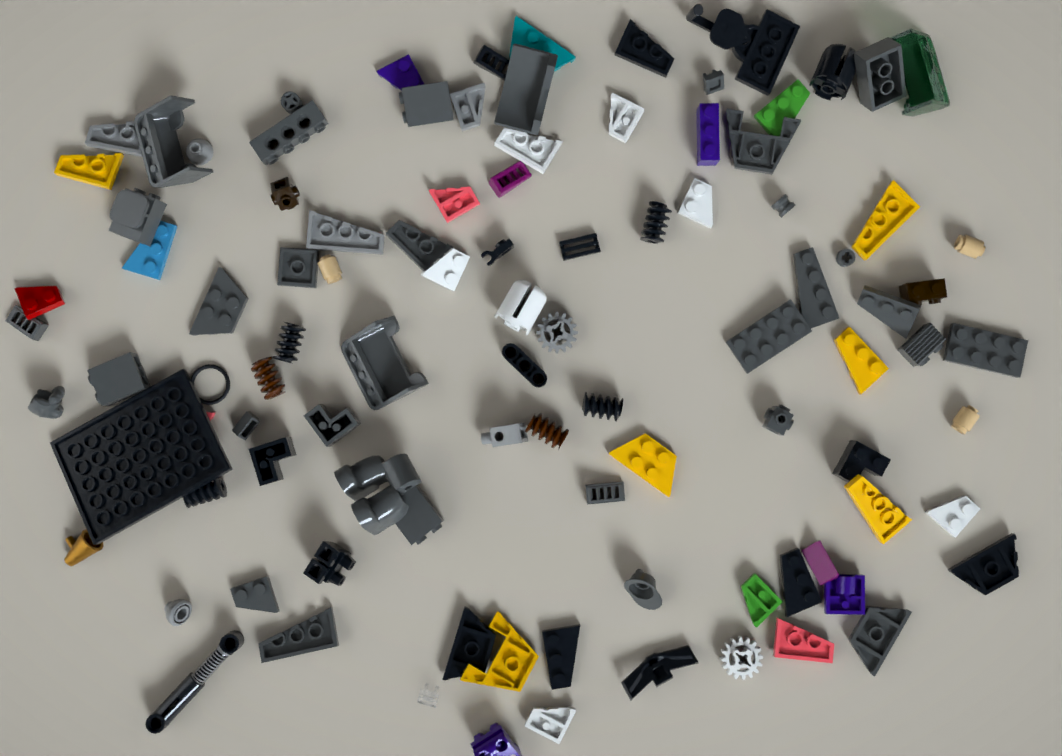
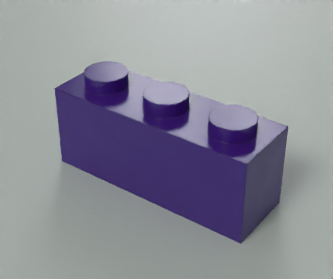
[696,103,720,166]

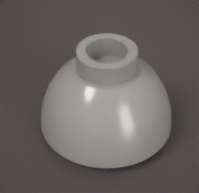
[186,139,213,165]
[165,599,192,626]

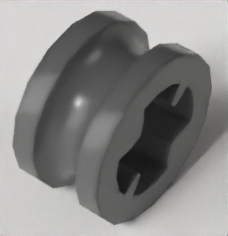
[836,249,856,267]

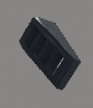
[473,45,510,81]

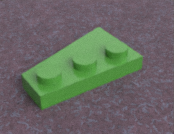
[754,79,810,136]

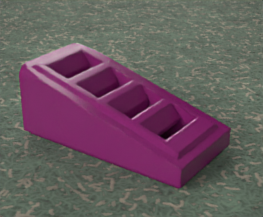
[489,161,532,198]

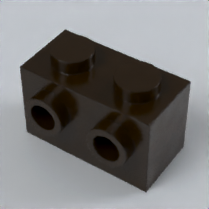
[899,278,947,305]

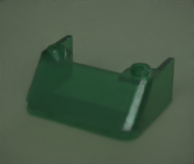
[891,29,950,117]

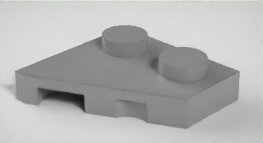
[450,83,486,131]

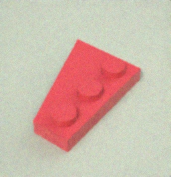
[773,617,834,663]

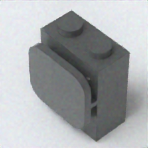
[109,188,167,246]

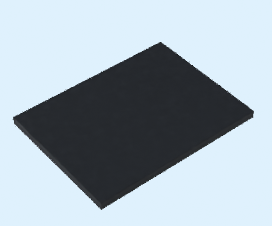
[50,369,233,545]

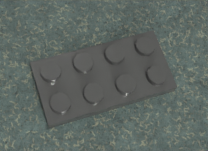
[726,299,812,374]
[943,323,1028,378]

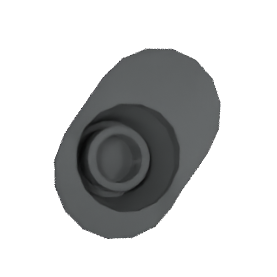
[624,569,662,610]

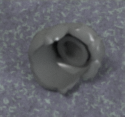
[28,386,65,419]

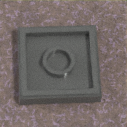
[277,247,319,288]

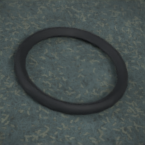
[191,364,230,405]

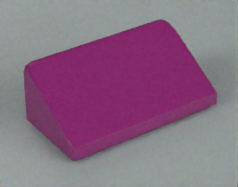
[801,540,839,586]

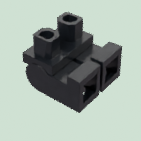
[303,541,356,586]

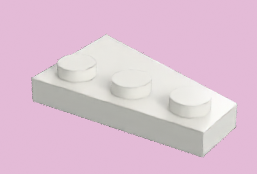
[494,128,563,174]

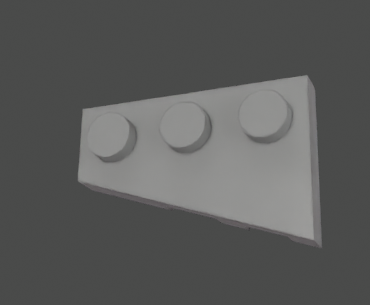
[85,121,143,157]

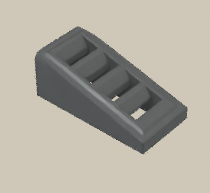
[5,305,49,341]
[585,482,625,505]

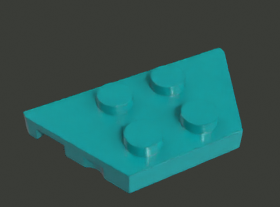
[509,16,576,72]

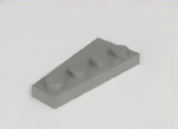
[306,210,385,255]

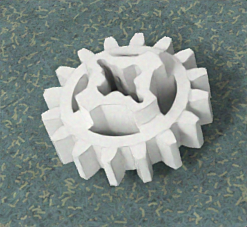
[720,636,763,680]

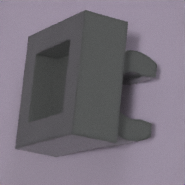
[703,70,724,95]

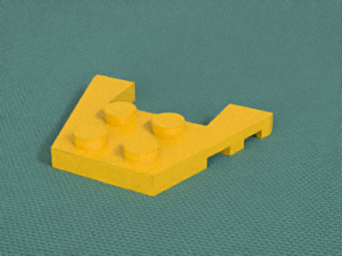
[460,611,539,692]

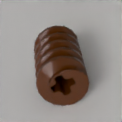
[251,356,286,400]
[525,413,569,450]

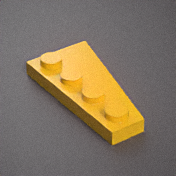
[851,180,920,261]
[844,474,912,544]

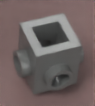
[762,404,794,436]

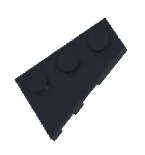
[614,19,674,78]

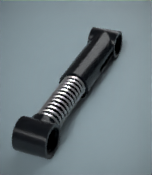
[145,630,244,734]

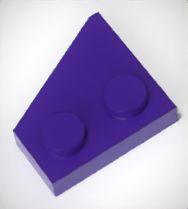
[377,54,424,91]

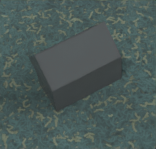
[232,411,260,440]

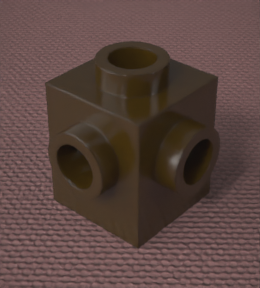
[270,177,300,211]

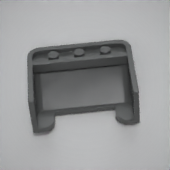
[341,316,429,410]

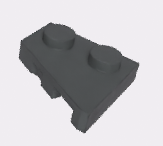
[230,576,280,613]

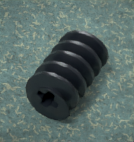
[640,201,672,244]
[273,322,306,364]
[582,392,623,422]
[183,478,227,508]

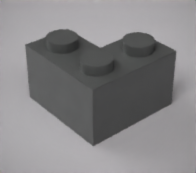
[304,404,361,447]

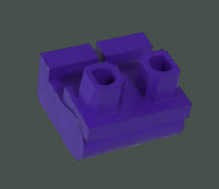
[470,723,522,756]

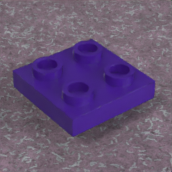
[824,574,865,615]

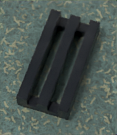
[559,233,601,261]

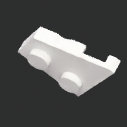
[678,178,713,229]

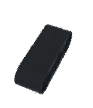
[502,343,547,388]

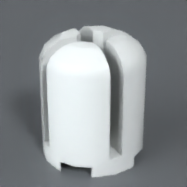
[494,280,547,335]

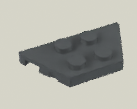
[189,267,248,336]
[848,606,912,677]

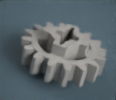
[536,312,578,354]

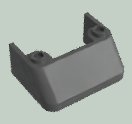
[134,95,213,188]

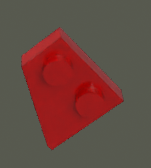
[14,286,65,320]

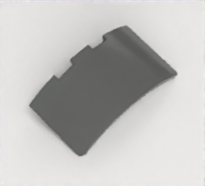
[494,44,558,135]

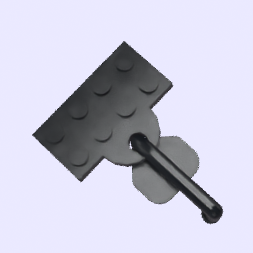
[686,4,800,96]

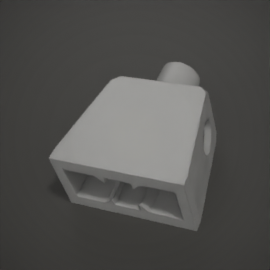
[481,423,528,447]

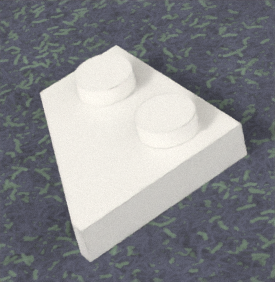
[609,93,644,143]
[421,248,470,291]
[925,496,980,538]
[525,707,576,744]

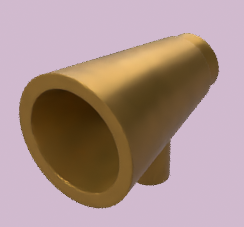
[64,529,104,566]

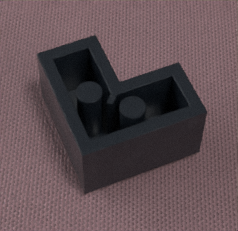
[249,437,296,486]
[832,440,891,482]

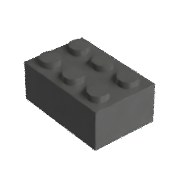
[854,37,906,112]

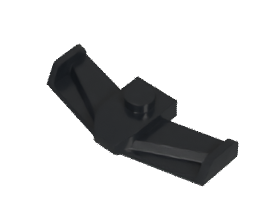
[621,645,699,701]

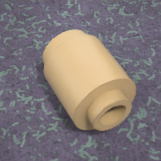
[953,234,986,259]
[317,254,342,284]
[951,405,980,435]

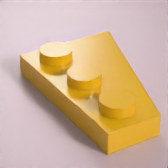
[54,153,124,190]
[834,327,889,395]

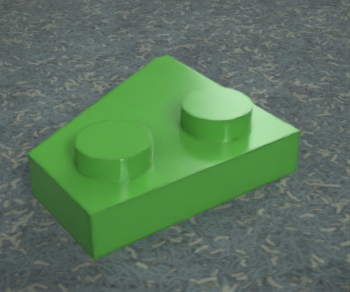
[741,573,783,628]

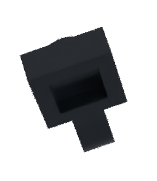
[481,239,514,266]

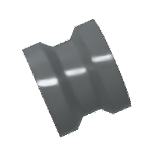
[281,91,303,114]
[771,194,795,218]

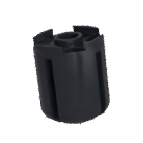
[810,44,856,100]

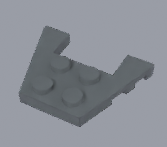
[726,109,801,175]

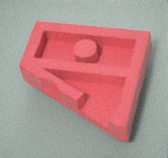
[428,187,480,223]

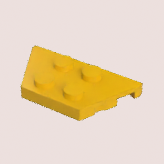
[608,433,677,497]

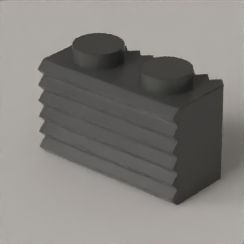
[898,323,946,367]

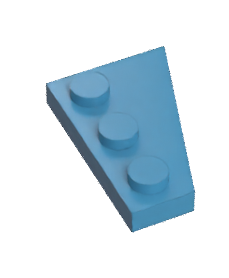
[122,221,177,280]

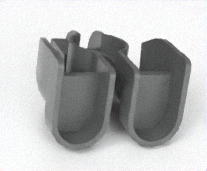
[334,453,422,535]

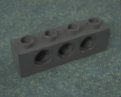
[249,100,328,165]

